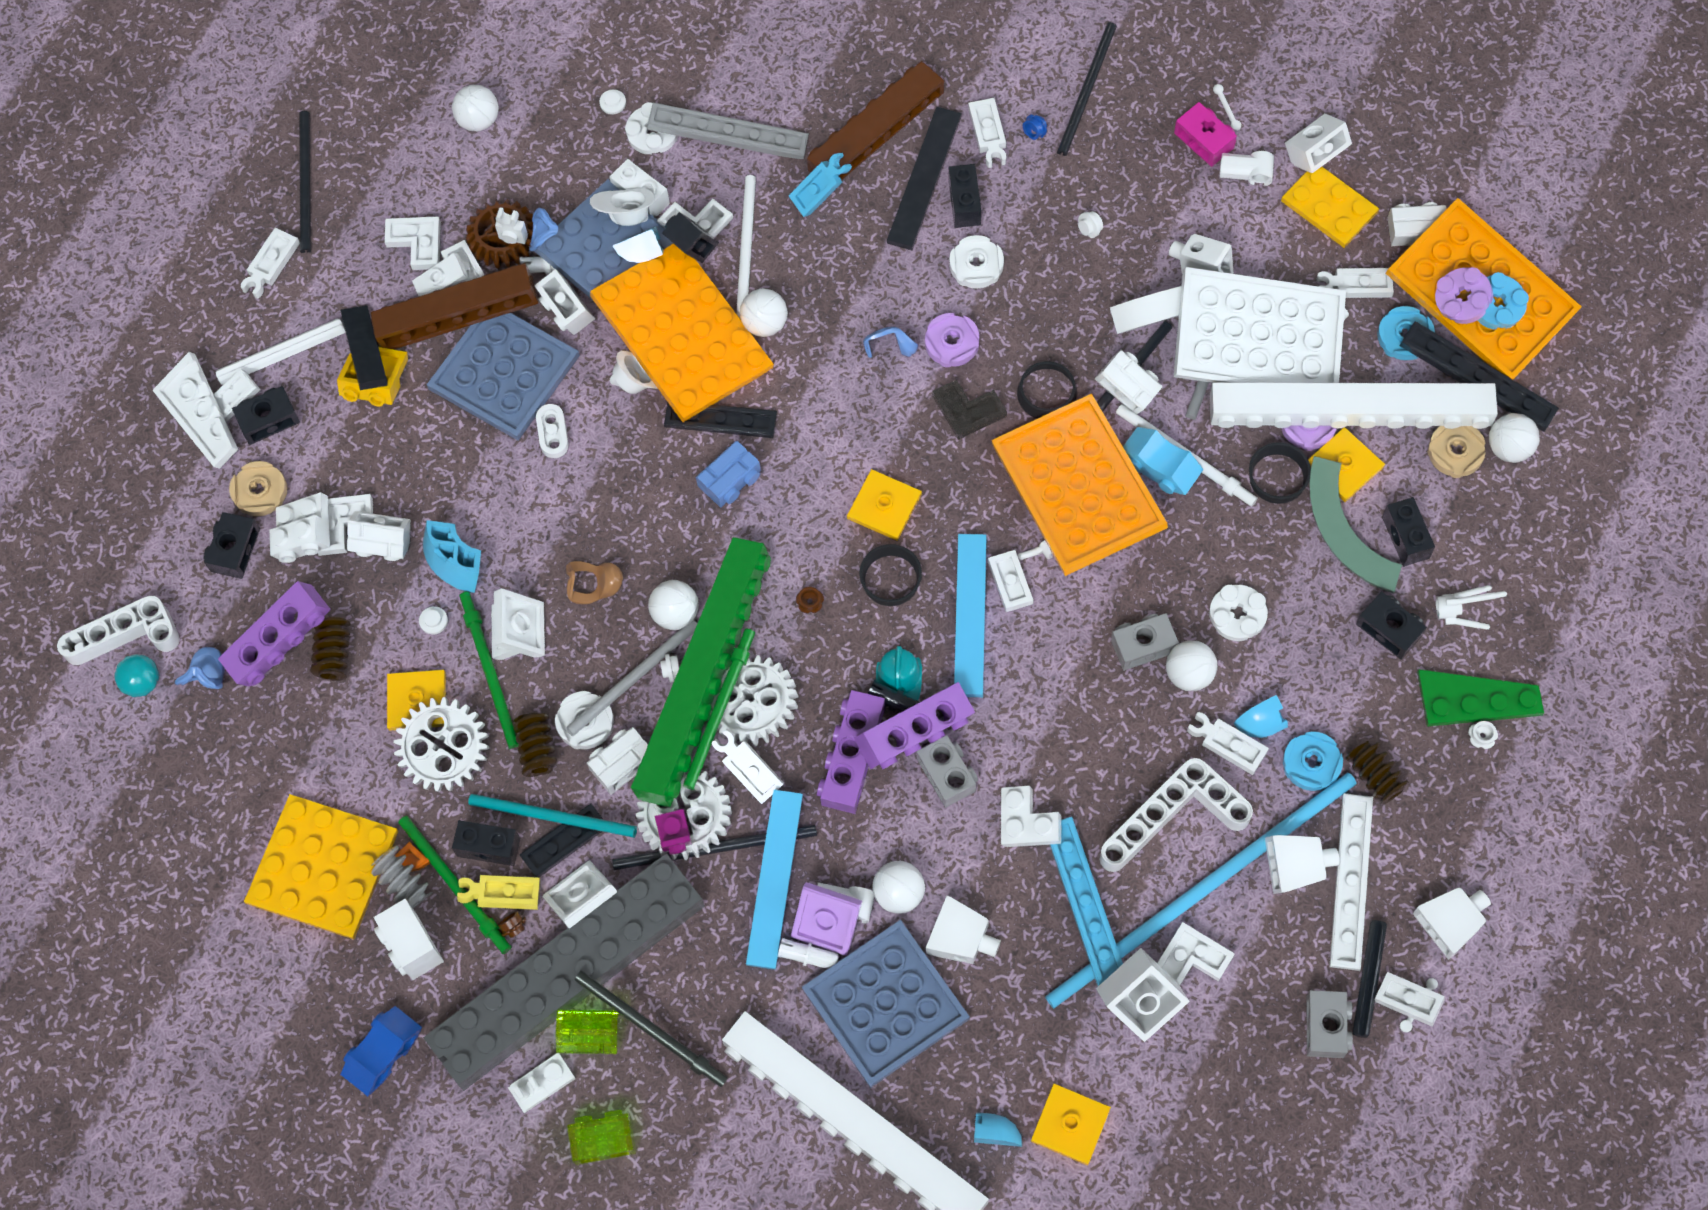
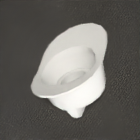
[590,188,655,226]
[610,351,658,394]

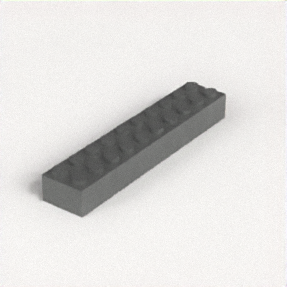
[423,853,705,1091]

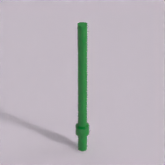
[459,592,519,749]
[683,628,755,790]
[398,816,512,954]

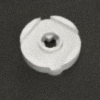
[625,102,678,154]
[950,235,1004,288]
[1209,585,1268,641]
[555,691,614,749]

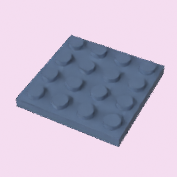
[535,179,673,300]
[427,313,580,441]
[802,920,970,1088]

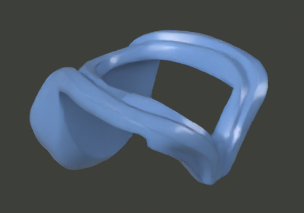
[529,208,558,251]
[863,327,918,358]
[175,647,225,689]

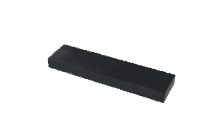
[340,305,387,390]
[664,402,777,438]

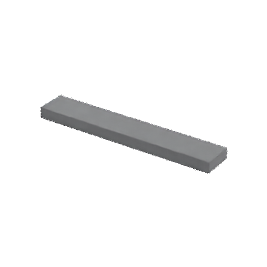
[647,102,809,159]

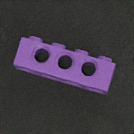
[218,581,331,687]
[854,682,975,770]
[817,690,886,814]

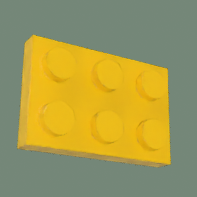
[1281,167,1379,248]

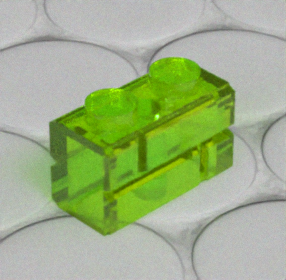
[555,1010,618,1054]
[567,1110,636,1165]

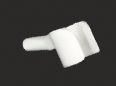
[1018,540,1053,560]

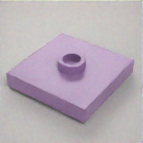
[791,882,862,956]

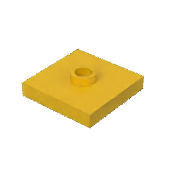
[1308,427,1385,502]
[847,469,922,541]
[387,670,446,731]
[1031,1084,1111,1166]

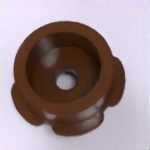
[796,587,824,614]
[498,911,526,938]

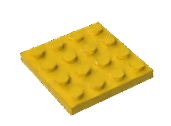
[244,794,399,940]

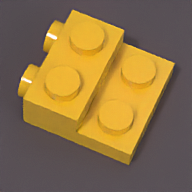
[337,347,408,407]

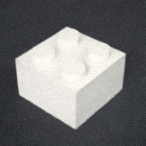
[374,899,444,980]
[1096,948,1190,1042]

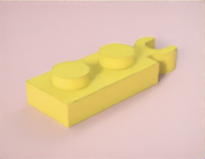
[457,875,540,910]

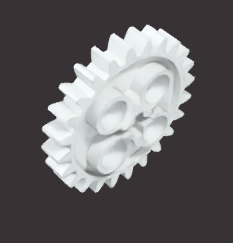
[708,655,798,746]
[394,697,489,792]
[636,771,732,860]

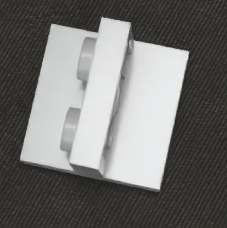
[491,589,545,660]

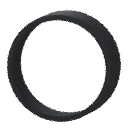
[1017,361,1077,419]
[1249,442,1311,504]
[859,544,922,606]

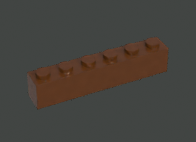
[807,61,944,180]
[371,263,539,350]

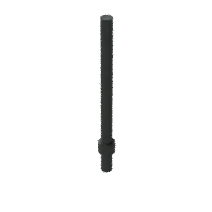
[574,970,728,1088]

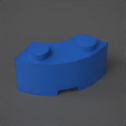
[340,1006,422,1096]

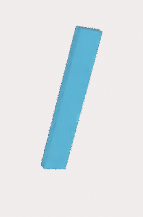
[954,534,986,698]
[746,790,803,970]
[1050,817,1123,986]

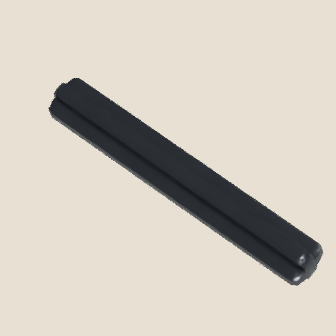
[1352,920,1387,1038]

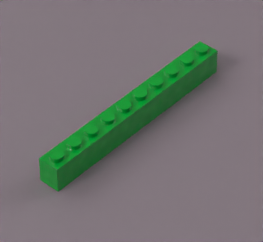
[631,537,771,808]

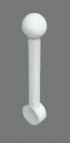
[1213,84,1241,131]
[1400,978,1438,1032]

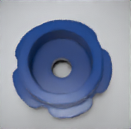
[1023,114,1047,140]

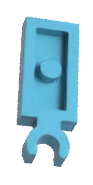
[789,153,852,217]

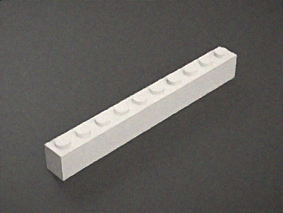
[1210,383,1498,429]
[722,1011,989,1210]

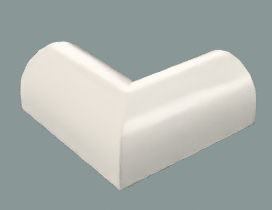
[657,199,733,238]

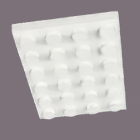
[1174,267,1346,383]

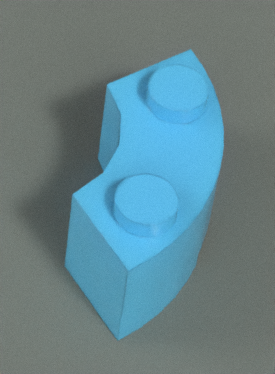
[1123,427,1203,495]
[423,520,481,593]

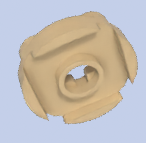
[1427,426,1486,478]
[229,461,287,517]

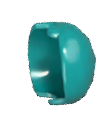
[114,654,160,698]

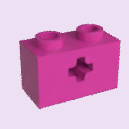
[1174,102,1237,167]

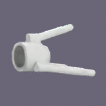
[1436,585,1507,629]

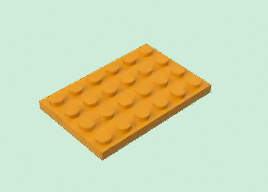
[1385,198,1582,380]
[590,244,774,422]
[991,394,1168,576]

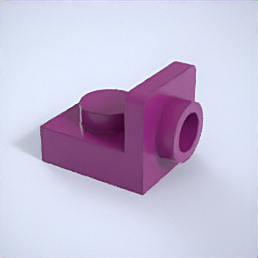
[654,809,692,855]

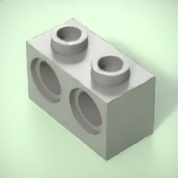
[917,735,978,808]

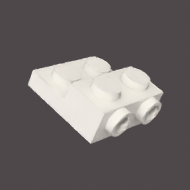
[269,492,330,563]

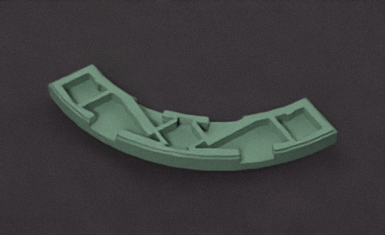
[1310,456,1402,594]

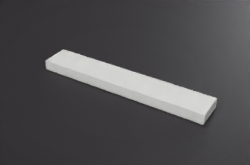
[1329,793,1373,971]

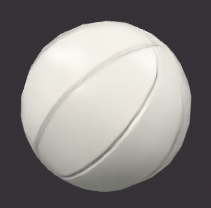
[452,85,499,132]
[740,288,788,337]
[1489,413,1540,463]
[648,580,699,630]
[1166,641,1218,691]
[872,861,925,913]

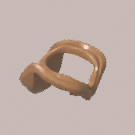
[566,561,623,604]

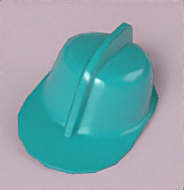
[876,646,922,701]

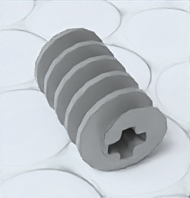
[371,845,433,909]

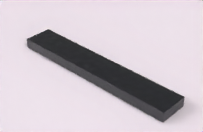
[887,106,962,251]
[1399,321,1559,432]

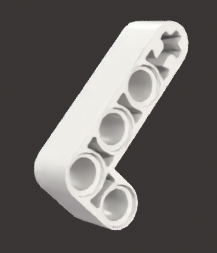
[57,596,180,665]

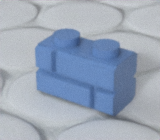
[696,441,761,507]

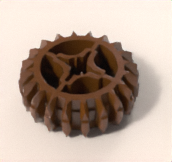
[466,199,535,270]

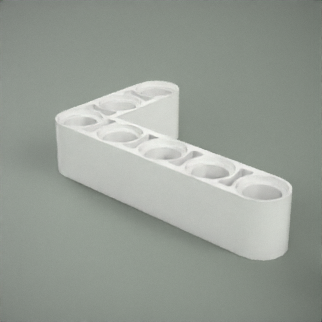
[1100,758,1253,872]

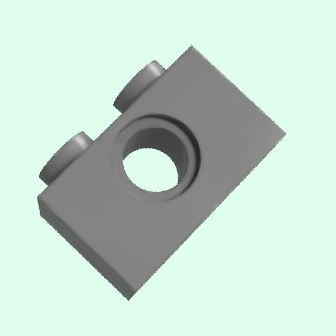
[1111,613,1179,671]
[1306,990,1353,1058]

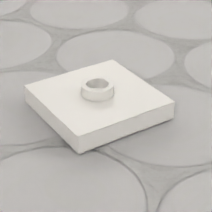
[543,860,617,929]

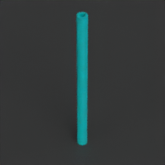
[468,794,637,838]

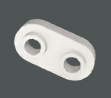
[536,404,569,458]

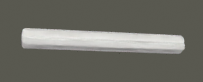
[216,319,345,385]

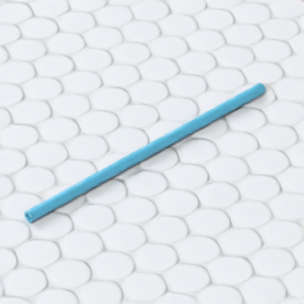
[1045,773,1357,1009]

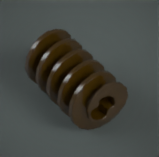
[310,617,351,681]
[513,713,557,777]
[1345,741,1409,806]

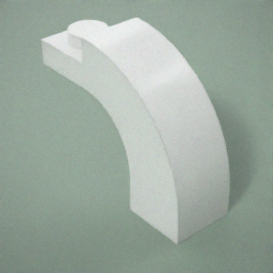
[1110,286,1181,334]

